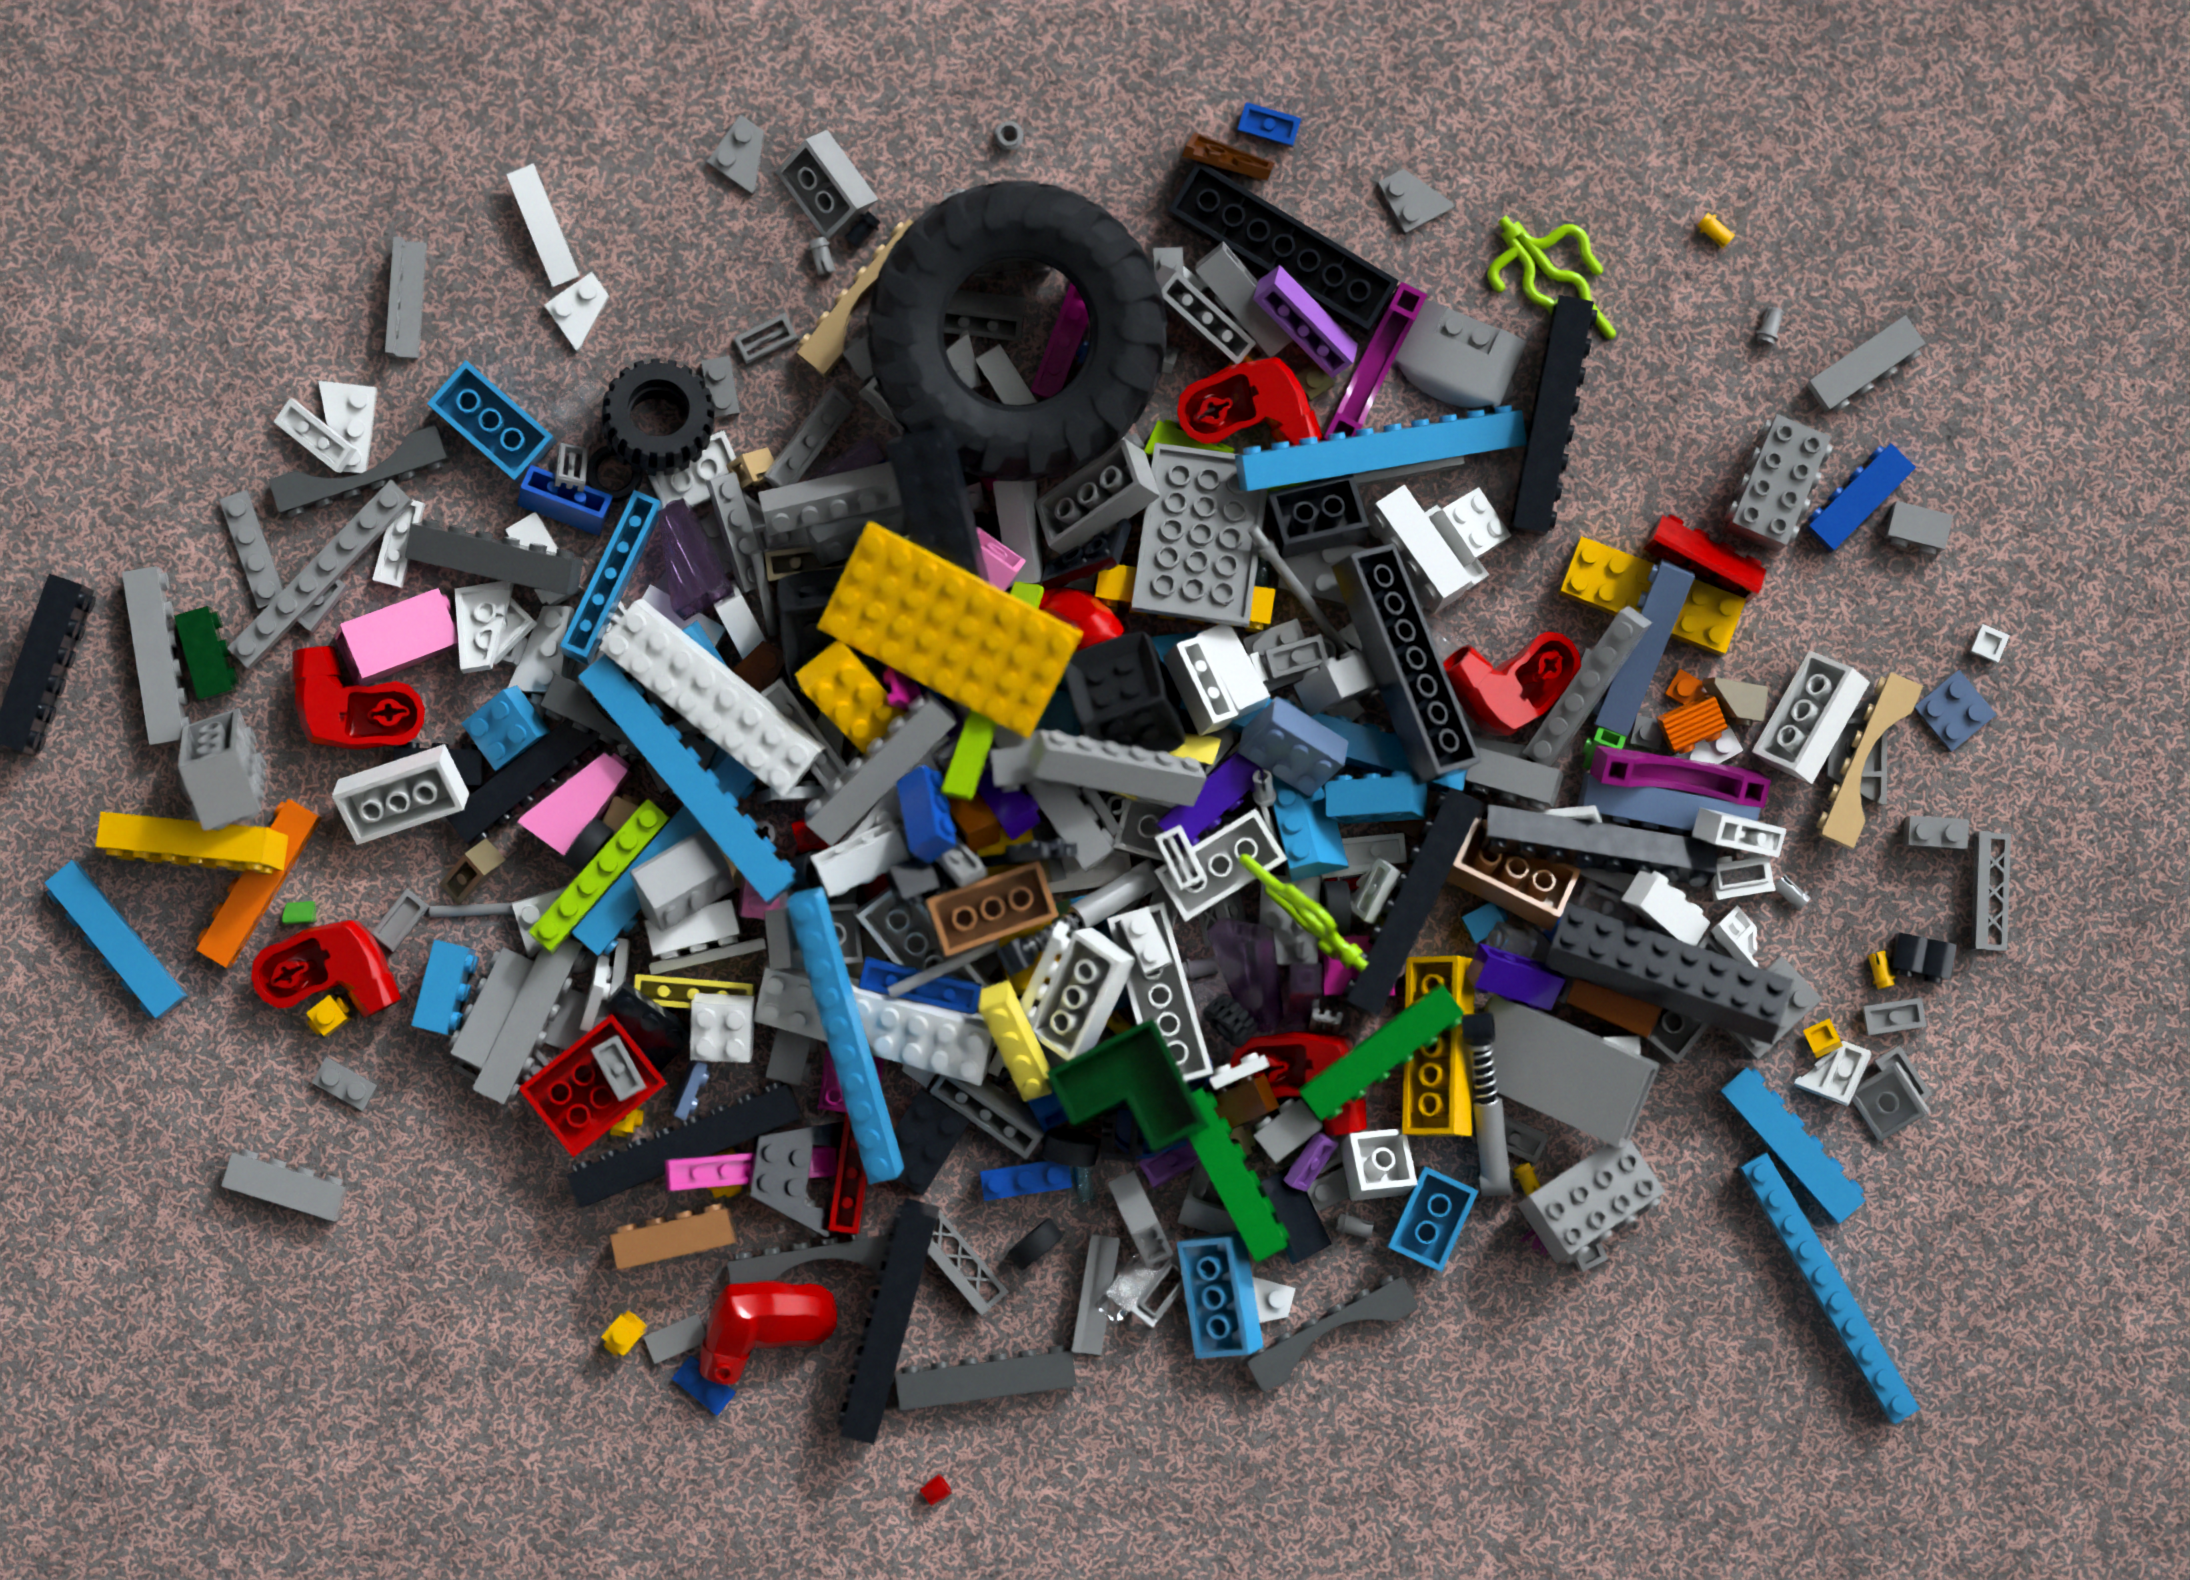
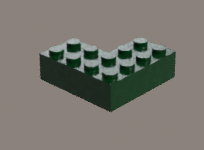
[1046,1017,1209,1154]

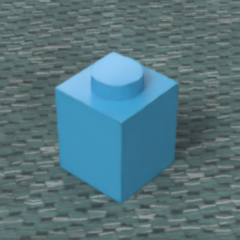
[1460,902,1508,944]

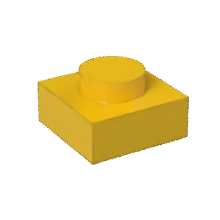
[1803,1018,1843,1059]

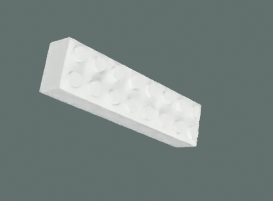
[598,599,826,797]
[754,963,995,1085]

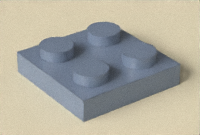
[1914,670,1997,752]
[669,1060,710,1120]

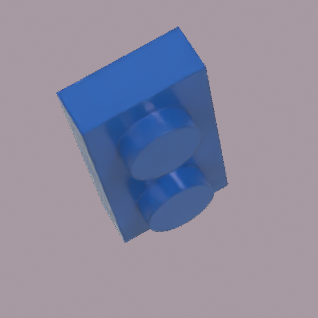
[1237,102,1301,148]
[672,1355,737,1416]

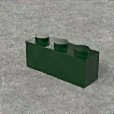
[174,606,239,702]

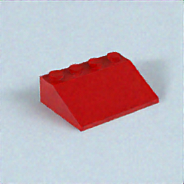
[1643,514,1766,603]
[518,1014,667,1158]

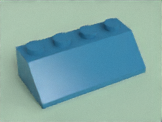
[1271,773,1349,882]
[1177,1231,1264,1359]

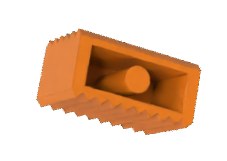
[1656,694,1728,754]

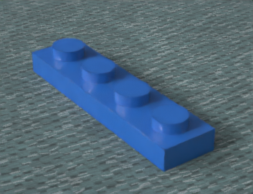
[859,957,982,1015]

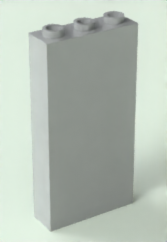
[1473,994,1660,1147]

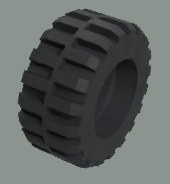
[602,358,715,476]

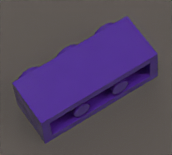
[1465,943,1565,1010]

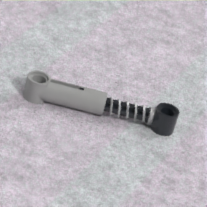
[995,858,1162,977]
[1462,1012,1513,1197]

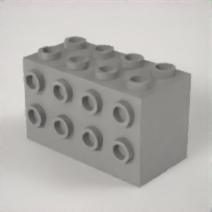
[1723,414,1833,553]
[178,708,267,831]
[1517,1140,1666,1264]

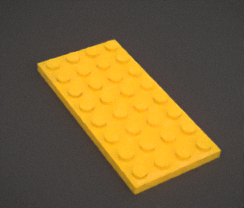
[817,521,1083,739]

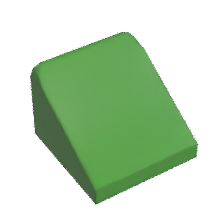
[282,901,316,925]

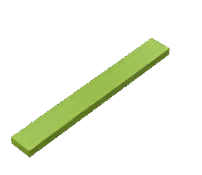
[941,581,1044,800]

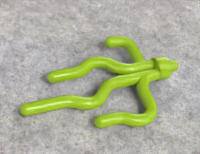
[1487,215,1616,339]
[1239,854,1368,972]

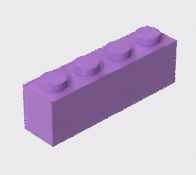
[1253,265,1358,378]

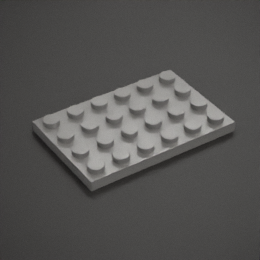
[1131,443,1267,627]

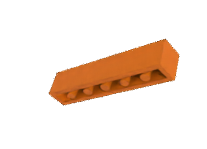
[196,798,322,969]

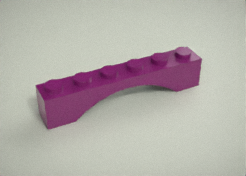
[1320,282,1427,441]
[1590,745,1771,808]

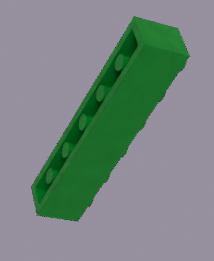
[1299,982,1464,1120]
[1189,1088,1290,1263]

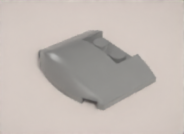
[1393,299,1528,409]

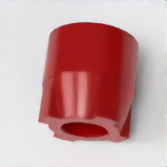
[920,1474,953,1506]

